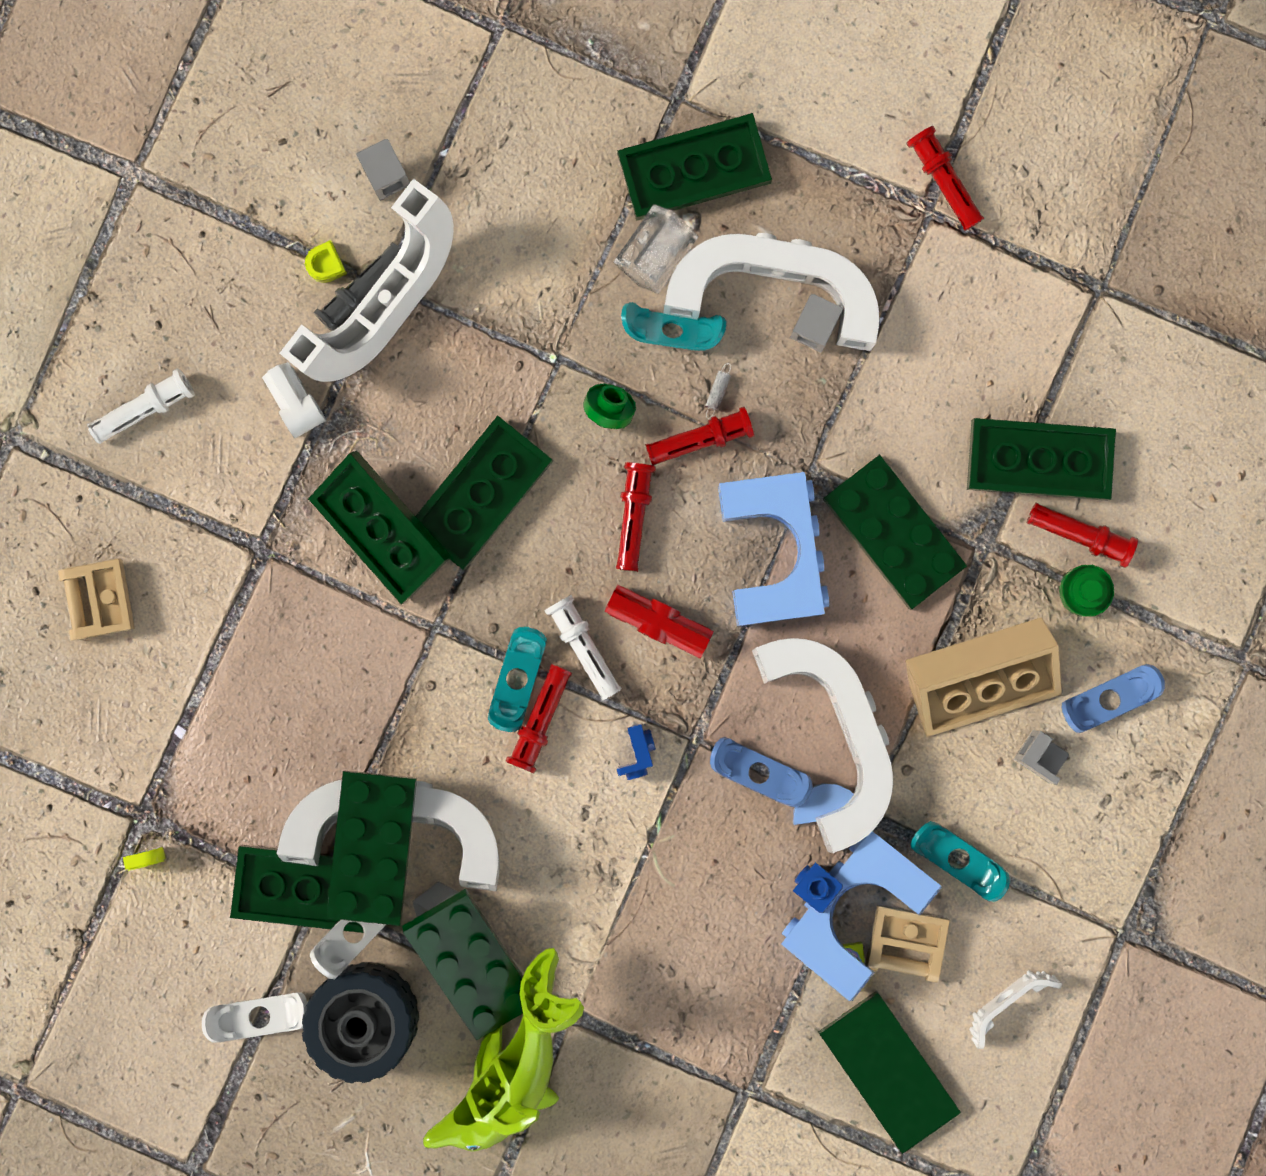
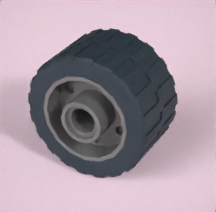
[302,962,419,1083]

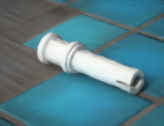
[87,368,195,444]
[544,595,621,700]

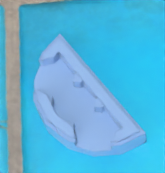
[793,783,854,825]

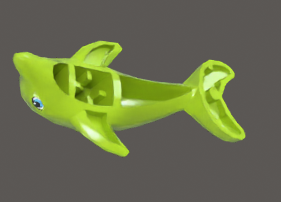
[423,948,584,1152]

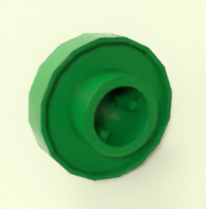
[583,383,636,429]
[1059,565,1114,617]

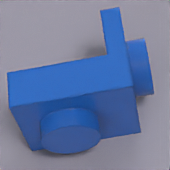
[617,724,656,780]
[793,863,843,913]

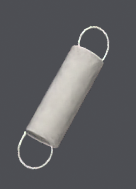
[705,363,731,419]

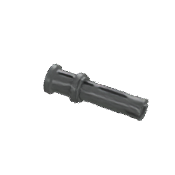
[313,242,400,331]

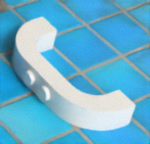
[279,179,454,382]
[663,233,879,351]
[752,638,893,853]
[277,780,500,891]

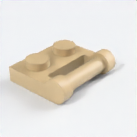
[58,559,135,641]
[865,905,950,983]

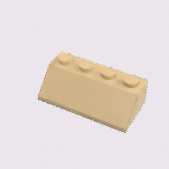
[905,617,1062,737]

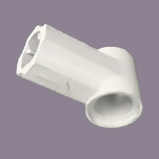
[262,362,326,438]

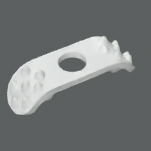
[310,920,386,979]
[969,970,1062,1049]
[202,992,307,1043]

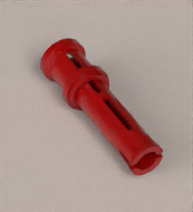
[906,126,985,231]
[645,406,754,466]
[616,462,656,572]
[1026,502,1138,568]
[505,664,572,774]

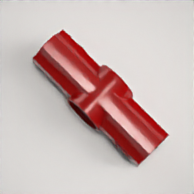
[604,584,714,659]

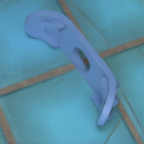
[1062,664,1165,733]
[710,737,813,807]

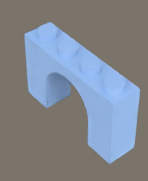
[718,472,829,627]
[781,831,942,1001]

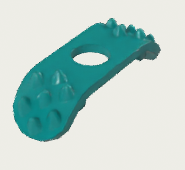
[621,302,727,351]
[488,627,547,732]
[911,821,1010,902]

